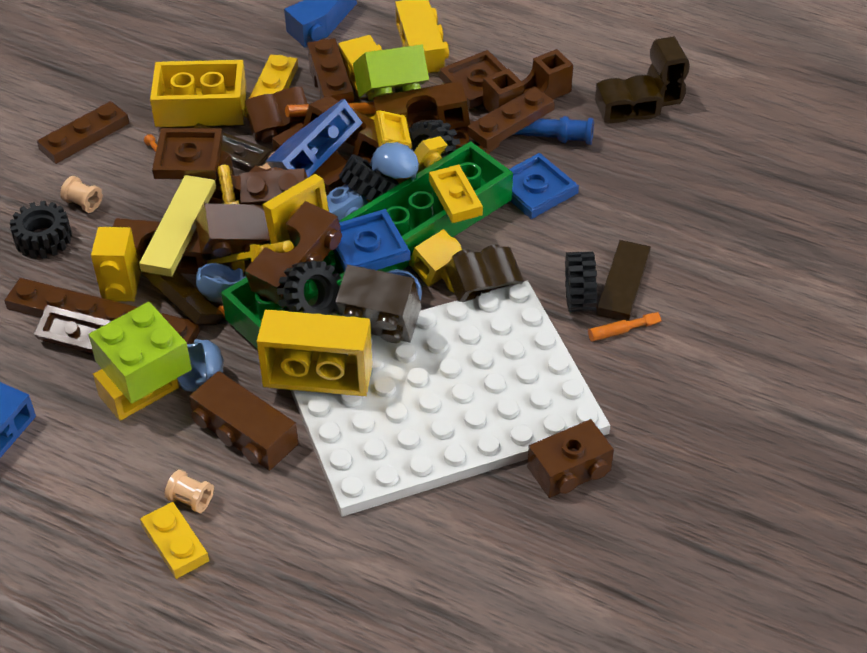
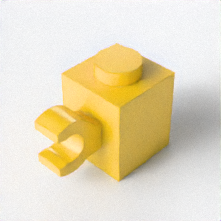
[408,229,462,293]

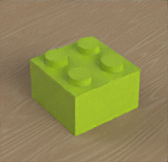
[353,44,429,101]
[88,302,192,404]

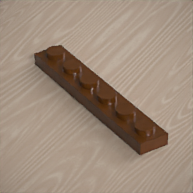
[4,278,200,344]

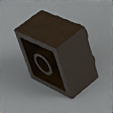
[335,264,421,343]

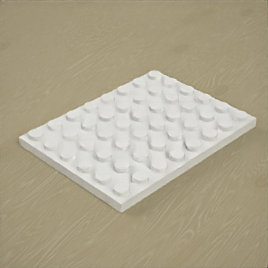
[290,281,610,517]

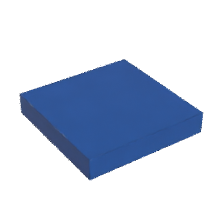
[509,153,579,219]
[333,209,410,271]

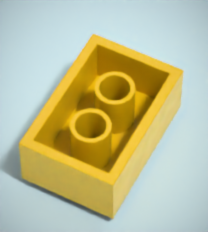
[150,60,247,127]
[257,310,373,397]

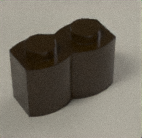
[647,36,690,107]
[595,75,663,123]
[445,245,524,302]

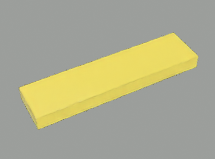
[139,175,216,277]

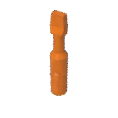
[588,312,662,342]

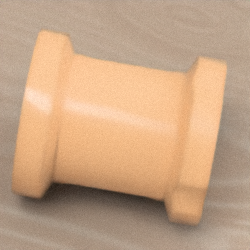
[60,176,103,213]
[165,469,214,513]

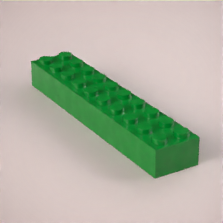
[221,141,513,349]

